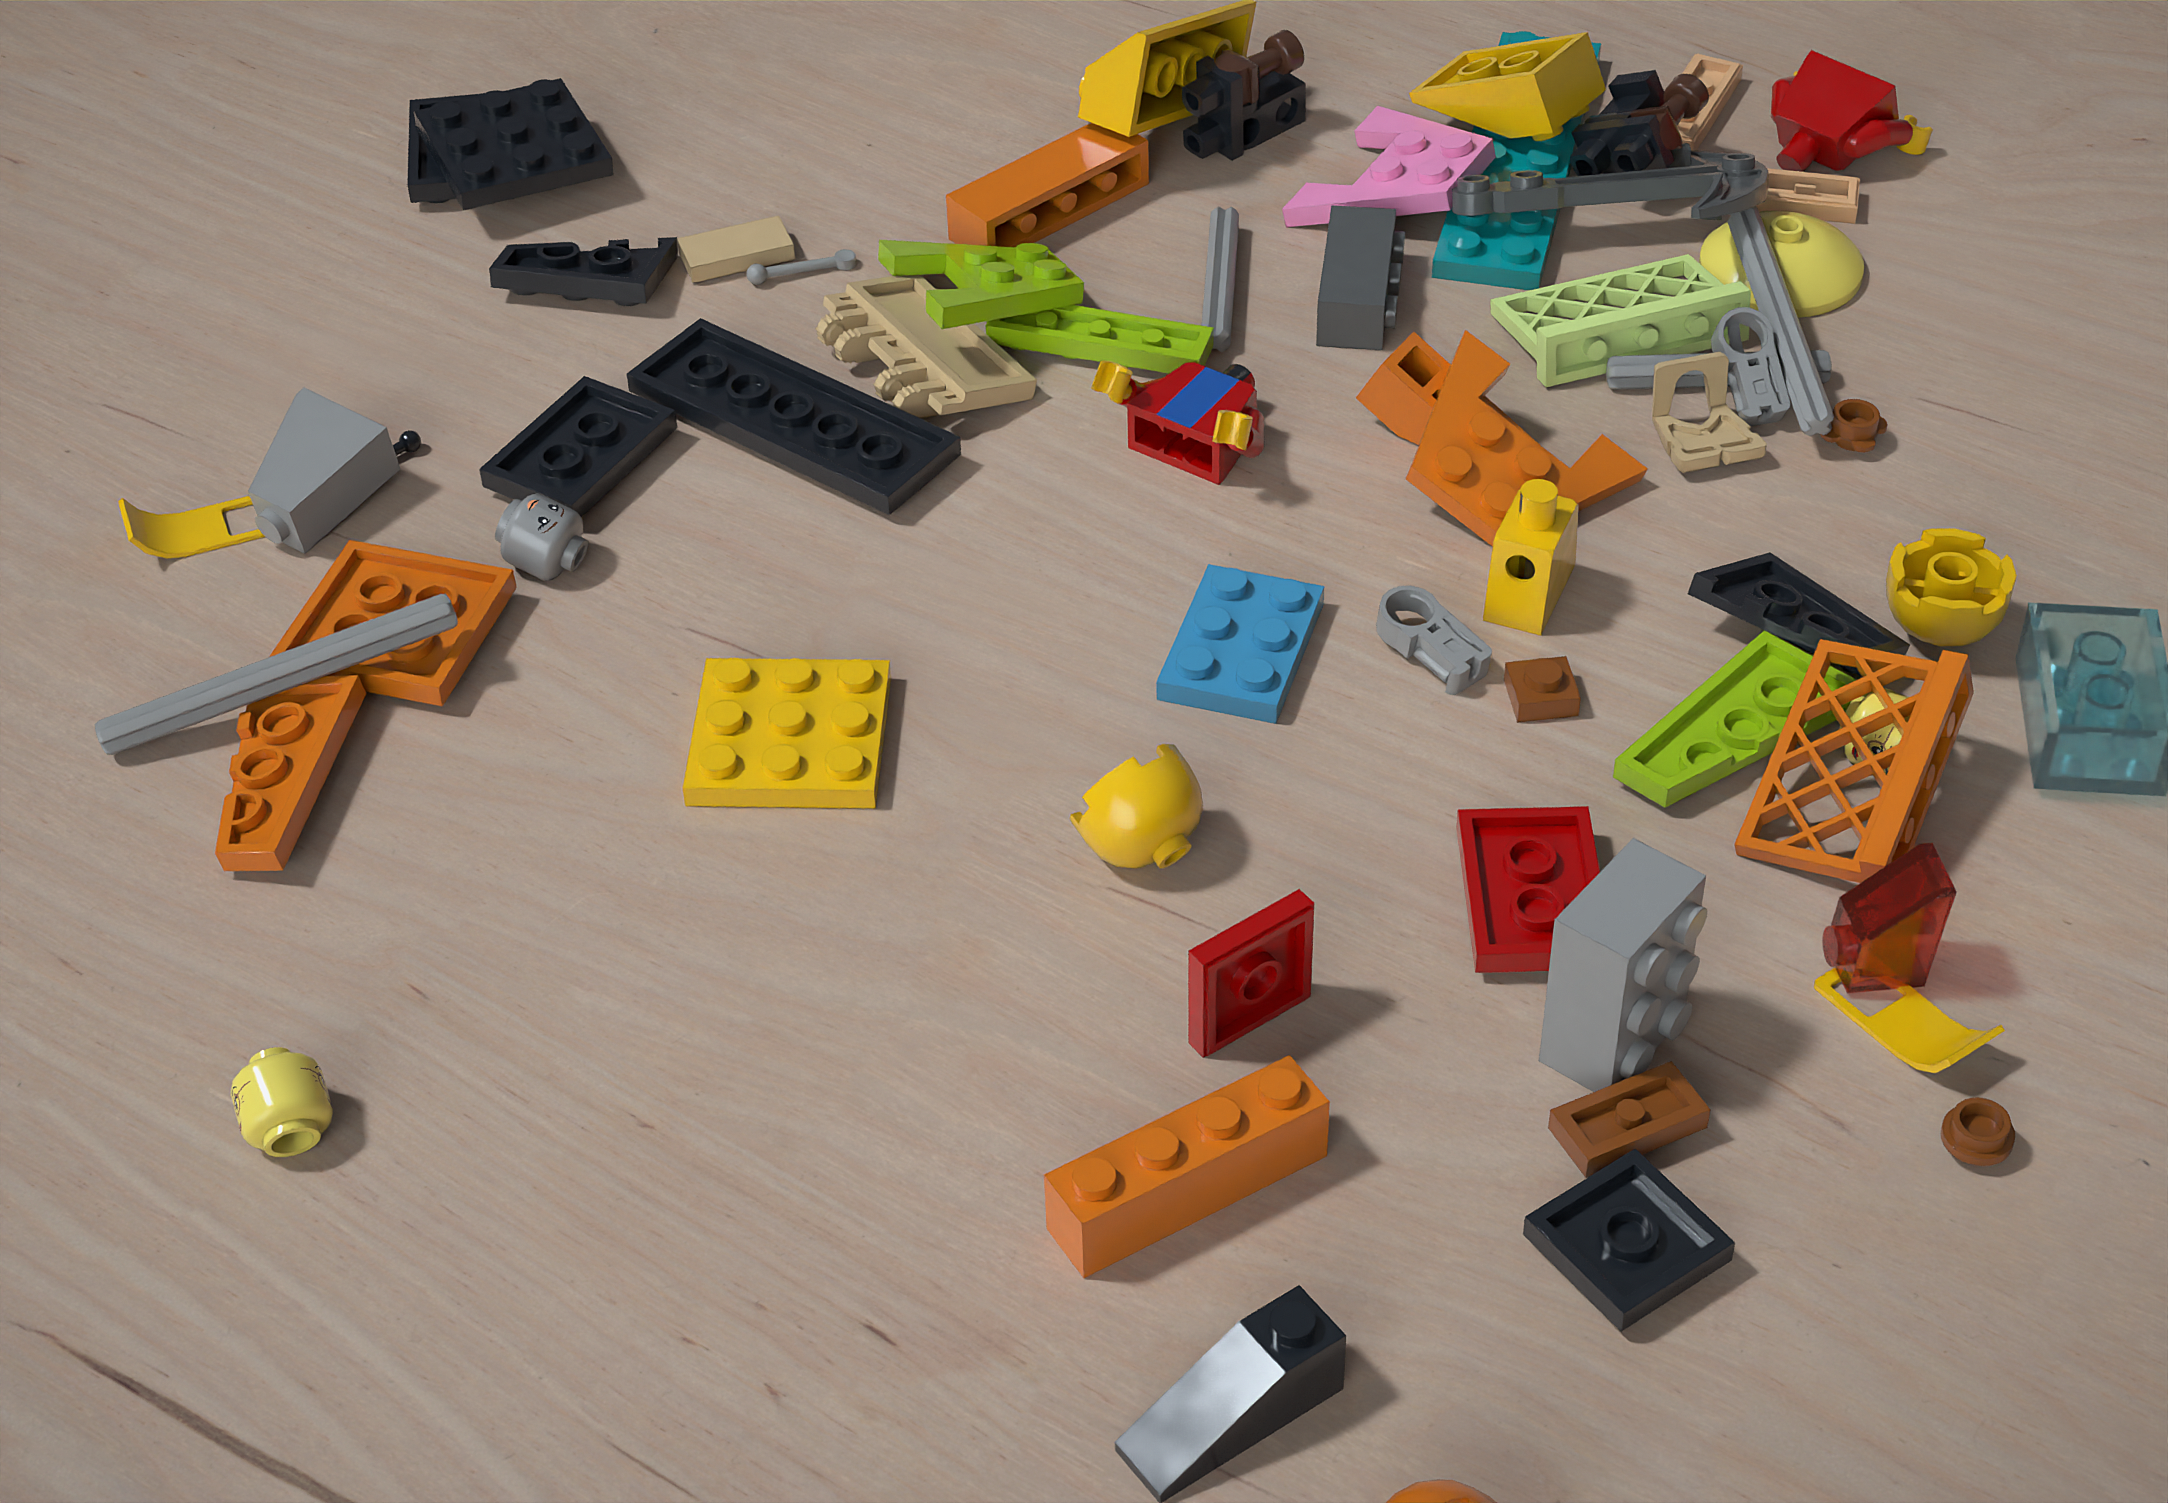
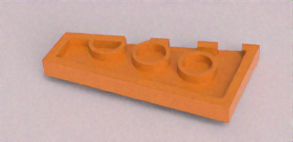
[215,675,366,871]

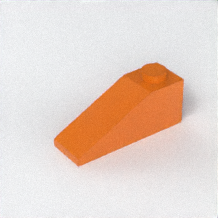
[1356,332,1540,445]

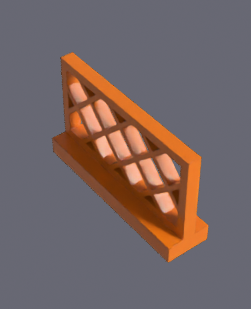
[1734,639,1974,902]

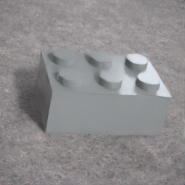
[1539,838,1708,1092]

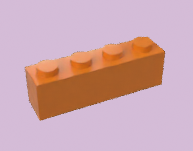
[946,123,1149,247]
[1044,1055,1330,1278]

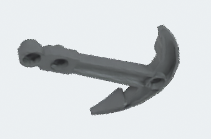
[1452,143,1768,220]

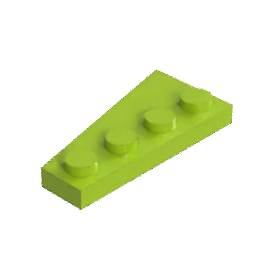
[1613,630,1868,808]

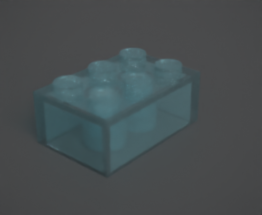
[2015,602,2168,797]

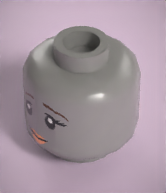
[495,493,589,581]

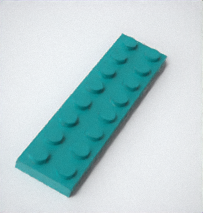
[1432,31,1601,290]

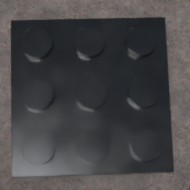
[414,78,614,211]

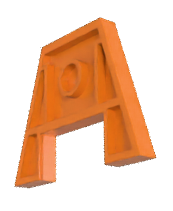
[1405,330,1648,547]

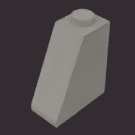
[248,387,400,554]

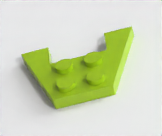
[878,240,1084,329]

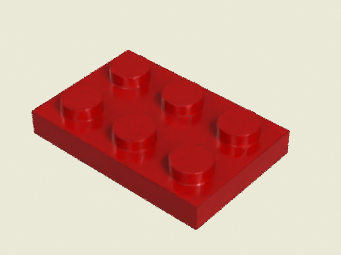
[1456,806,1600,973]

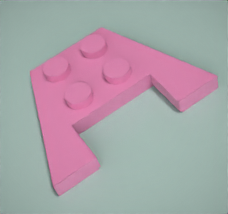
[1282,106,1496,227]

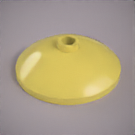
[1699,211,1864,318]

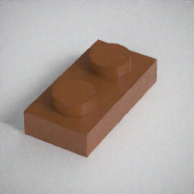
[1548,1061,1711,1178]

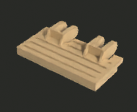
[815,275,1037,418]

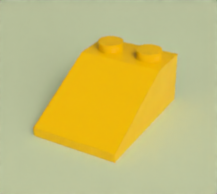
[1409,32,1606,141]

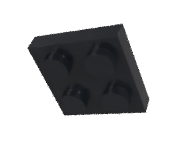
[1523,1149,1735,1332]

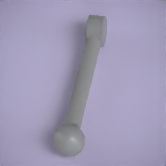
[746,249,856,285]

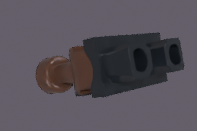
[1182,30,1306,161]
[1570,70,1709,176]

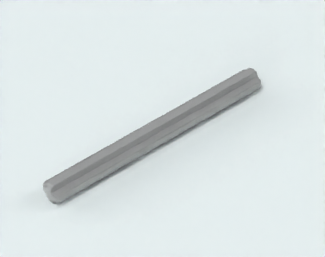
[1728,206,1834,436]
[95,594,458,755]

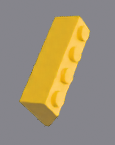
[1078,0,1257,137]

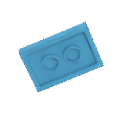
[1156,564,1325,724]

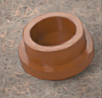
[1941,1097,2015,1166]

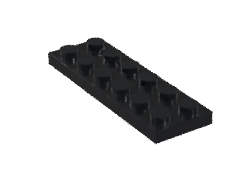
[626,318,961,515]

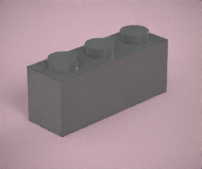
[1316,205,1405,350]

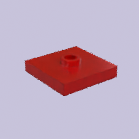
[1188,889,1315,1058]

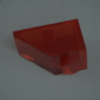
[1822,843,1957,993]

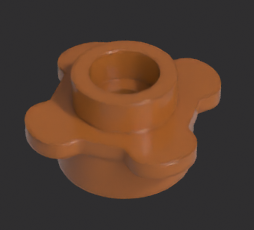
[1820,399,1888,453]

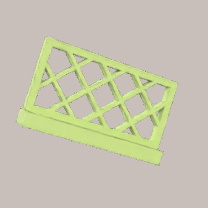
[1490,254,1751,387]

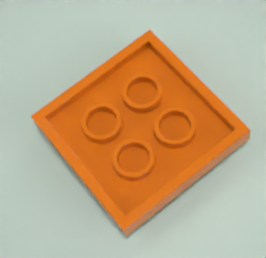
[270,540,517,706]

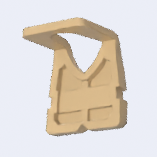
[1652,352,1767,473]

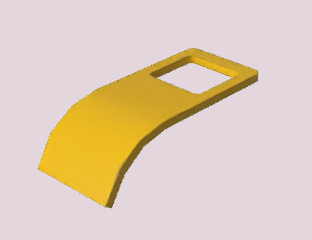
[118,496,265,559]
[1814,951,2005,1073]

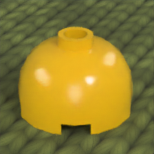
[1886,528,2017,646]
[1069,744,1204,869]

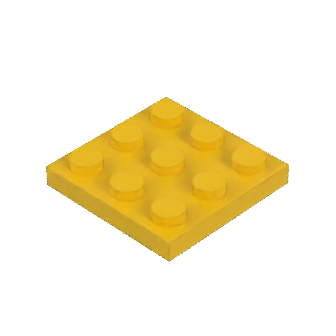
[683,658,891,809]

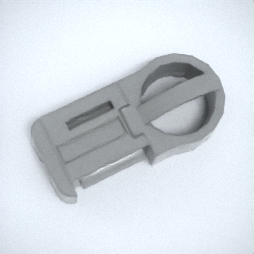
[1711,307,1790,426]
[1376,585,1492,695]

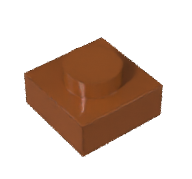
[1504,656,1581,723]

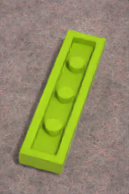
[985,305,1214,374]

